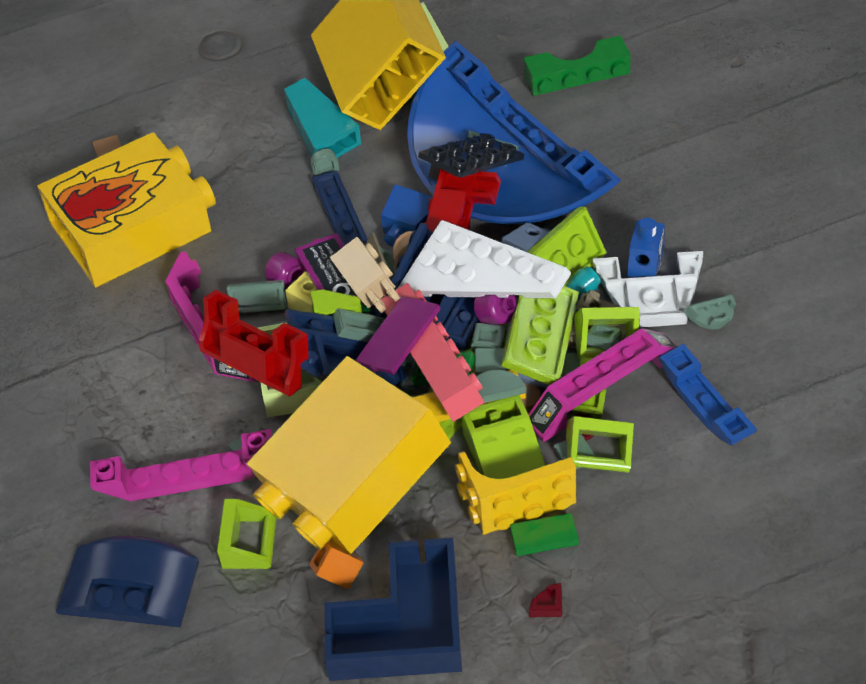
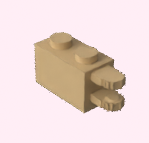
[330,237,401,313]

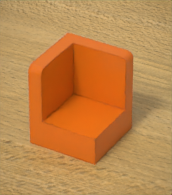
[309,540,364,589]

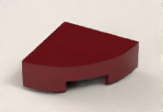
[529,583,562,617]

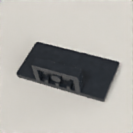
[418,133,525,181]

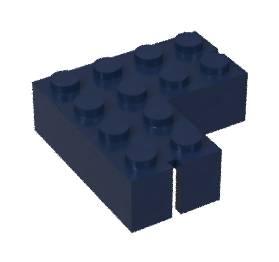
[324,538,462,681]

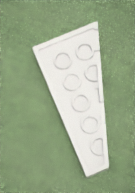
[397,220,571,298]

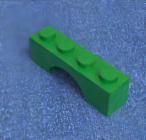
[523,35,631,96]

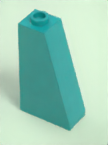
[284,78,361,158]

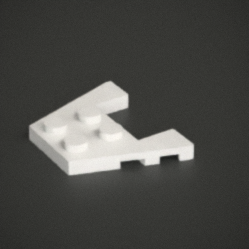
[593,251,703,327]

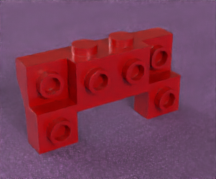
[424,169,501,232]
[199,289,309,397]

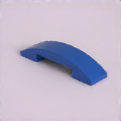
[659,344,757,446]

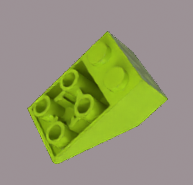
[462,395,546,479]

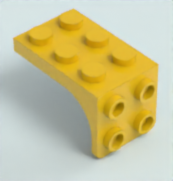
[455,451,576,535]

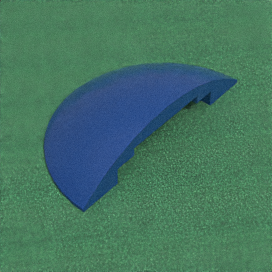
[407,40,621,224]

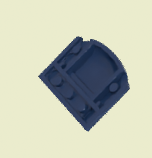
[285,309,407,385]
[56,535,199,628]

